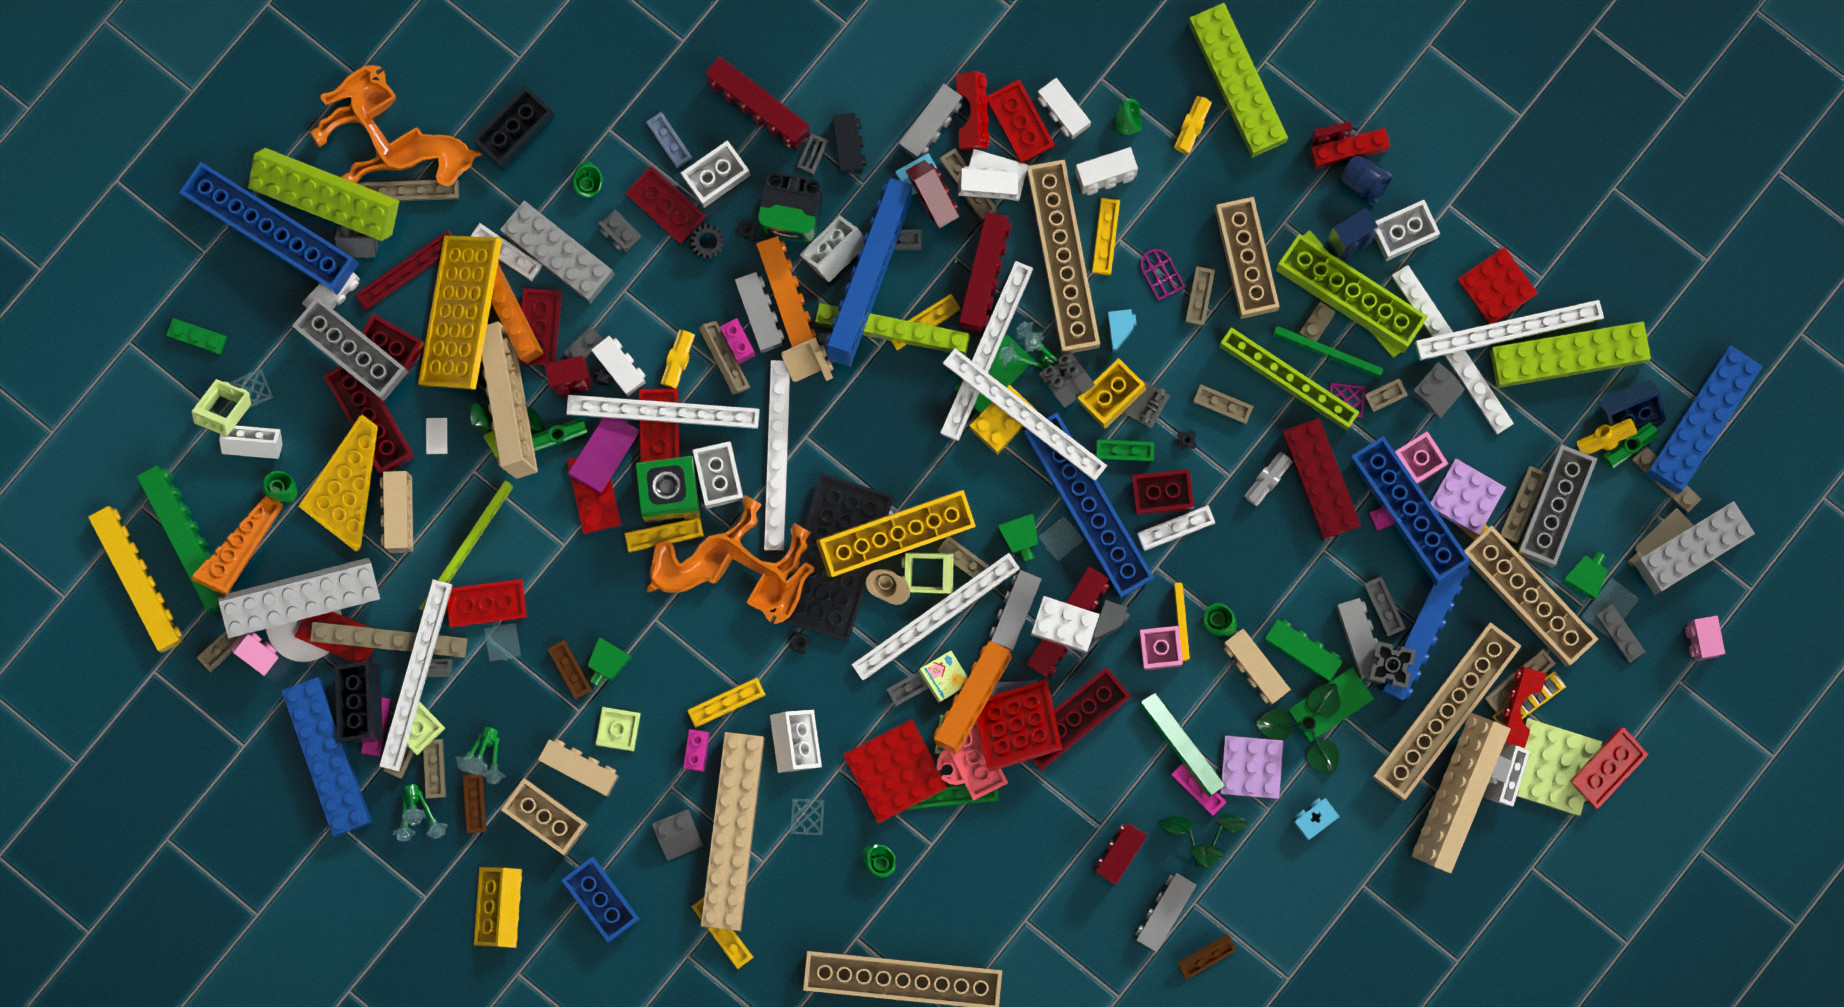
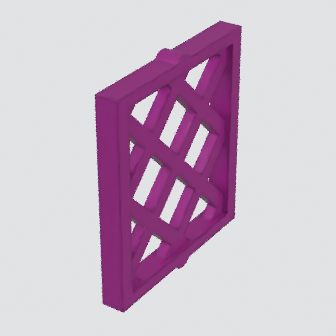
[1330,383,1365,418]

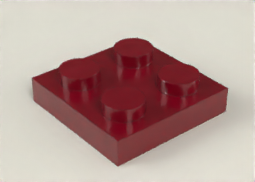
[1311,121,1353,146]

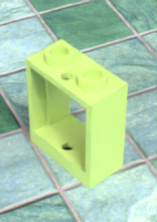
[192,379,251,436]
[902,552,954,594]

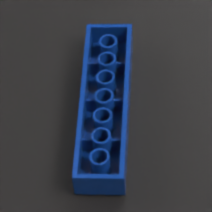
[1645,345,1763,495]
[1351,436,1471,587]
[282,677,373,837]

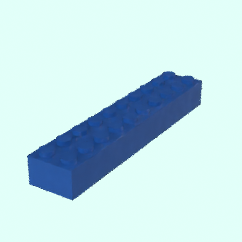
[179,162,359,295]
[826,178,912,367]
[1024,413,1154,599]

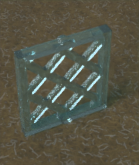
[229,369,274,409]
[791,798,824,835]

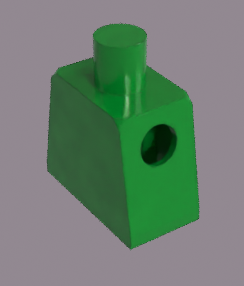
[998,514,1038,562]
[1562,551,1608,600]
[588,637,633,686]

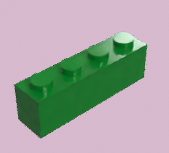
[1264,619,1342,682]

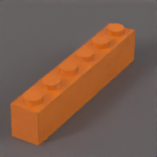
[756,236,817,347]
[491,263,544,363]
[934,641,1012,755]

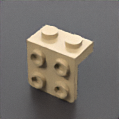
[781,338,833,382]

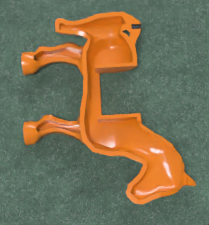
[309,65,482,186]
[647,495,814,624]

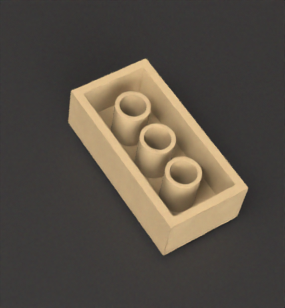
[380,471,413,553]
[501,778,589,856]

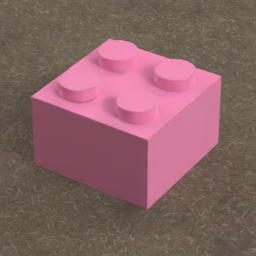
[1395,431,1448,484]
[1685,616,1725,661]
[1139,626,1183,670]
[229,632,279,676]

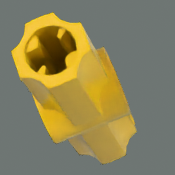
[1174,96,1212,154]
[661,330,695,389]
[1577,418,1637,455]

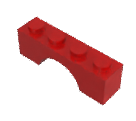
[956,71,990,152]
[1310,128,1390,170]
[1503,666,1547,748]

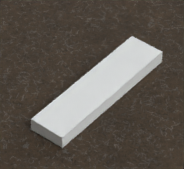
[471,223,542,281]
[1137,505,1215,551]

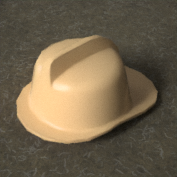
[866,569,910,605]

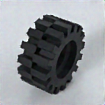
[688,224,724,258]

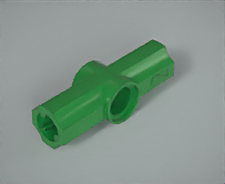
[532,418,588,452]
[1603,422,1660,469]

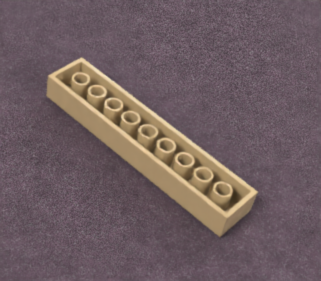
[1027,160,1100,355]
[1372,622,1521,801]
[701,732,765,931]
[803,951,1002,1007]

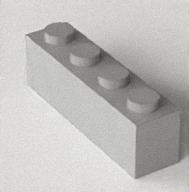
[899,84,963,160]
[735,272,784,353]
[989,570,1042,652]
[1336,598,1378,680]
[1135,873,1197,952]

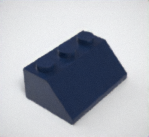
[1598,380,1666,431]

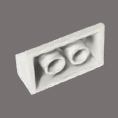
[799,215,865,282]
[770,710,822,773]

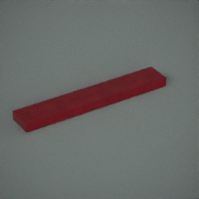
[355,230,453,311]

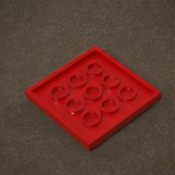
[977,679,1063,772]
[843,719,947,824]

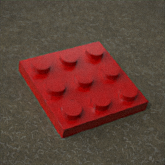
[1457,247,1538,324]

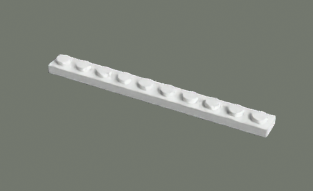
[941,261,1033,441]
[1391,265,1514,434]
[1415,300,1604,361]
[943,349,1107,481]
[764,360,790,551]
[567,395,760,429]
[852,553,1020,681]
[380,580,453,771]

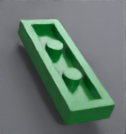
[166,318,228,355]
[1096,440,1155,462]

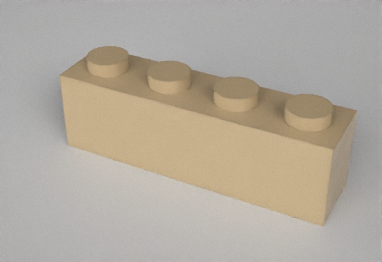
[1224,629,1291,705]
[538,738,619,797]

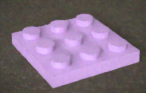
[1430,459,1506,537]
[1220,736,1283,799]

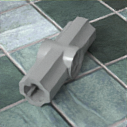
[1244,452,1293,507]

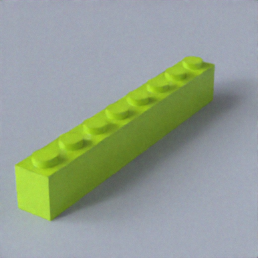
[815,303,970,356]
[1219,327,1359,431]

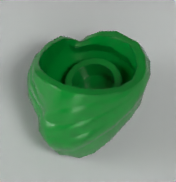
[1115,98,1142,136]
[572,162,603,198]
[262,471,298,503]
[1203,603,1237,637]
[861,844,896,878]

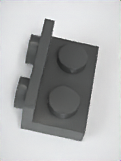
[598,210,642,253]

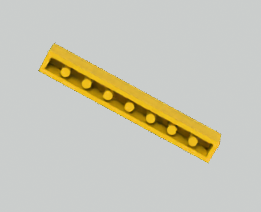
[89,506,183,653]

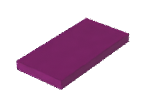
[568,418,640,494]

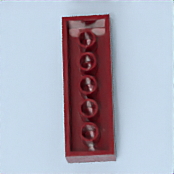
[705,56,810,151]
[959,212,1012,334]
[323,366,416,476]
[1281,418,1361,541]
[1026,566,1110,679]
[1031,667,1131,772]

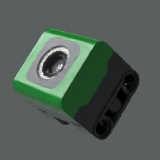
[759,172,823,243]
[636,456,702,524]

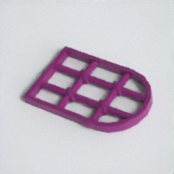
[1141,249,1185,301]

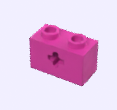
[720,318,755,364]
[684,730,710,772]

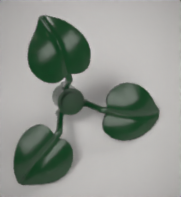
[470,370,545,434]
[1257,683,1340,774]
[1157,814,1250,870]

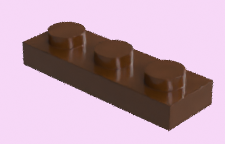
[547,640,593,700]
[463,774,487,833]
[1177,934,1237,980]

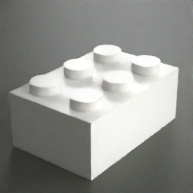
[681,140,751,208]
[1075,147,1138,195]
[1374,200,1440,261]
[693,442,744,509]
[1031,596,1100,653]

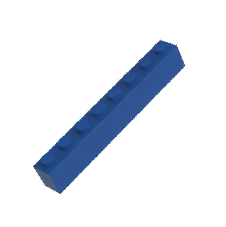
[1381,567,1471,702]

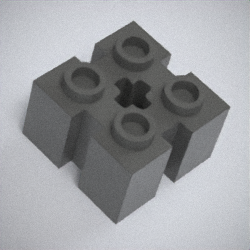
[1039,351,1095,408]
[1367,641,1416,690]

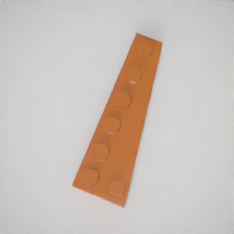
[192,496,283,596]

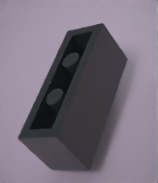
[833,113,866,175]

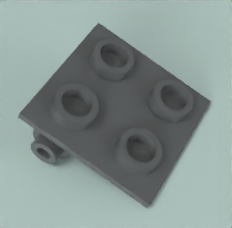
[1123,378,1170,429]

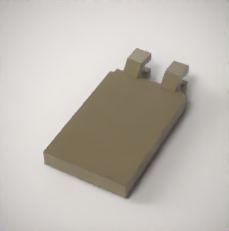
[1627,508,1694,582]

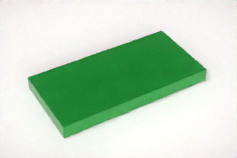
[954,335,1035,414]
[1288,667,1374,742]

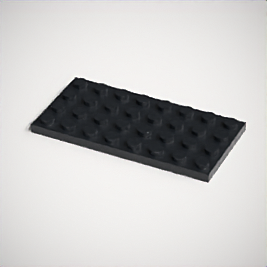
[783,473,894,643]

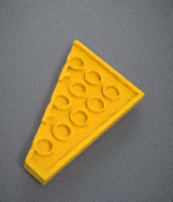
[298,415,378,552]

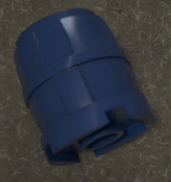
[1339,156,1393,207]

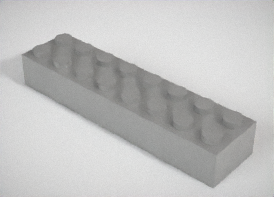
[217,558,380,638]

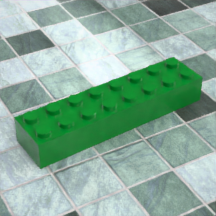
[137,465,233,615]

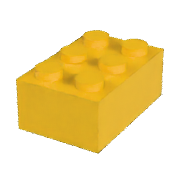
[1077,358,1146,429]
[970,385,1037,455]

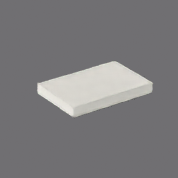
[969,149,1028,201]

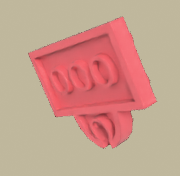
[937,720,1008,801]

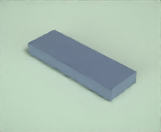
[646,112,693,169]

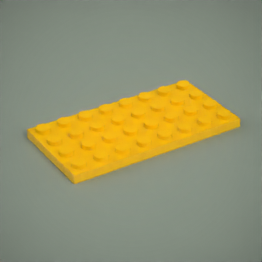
[418,236,502,389]

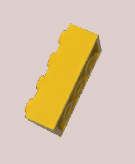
[474,867,522,948]

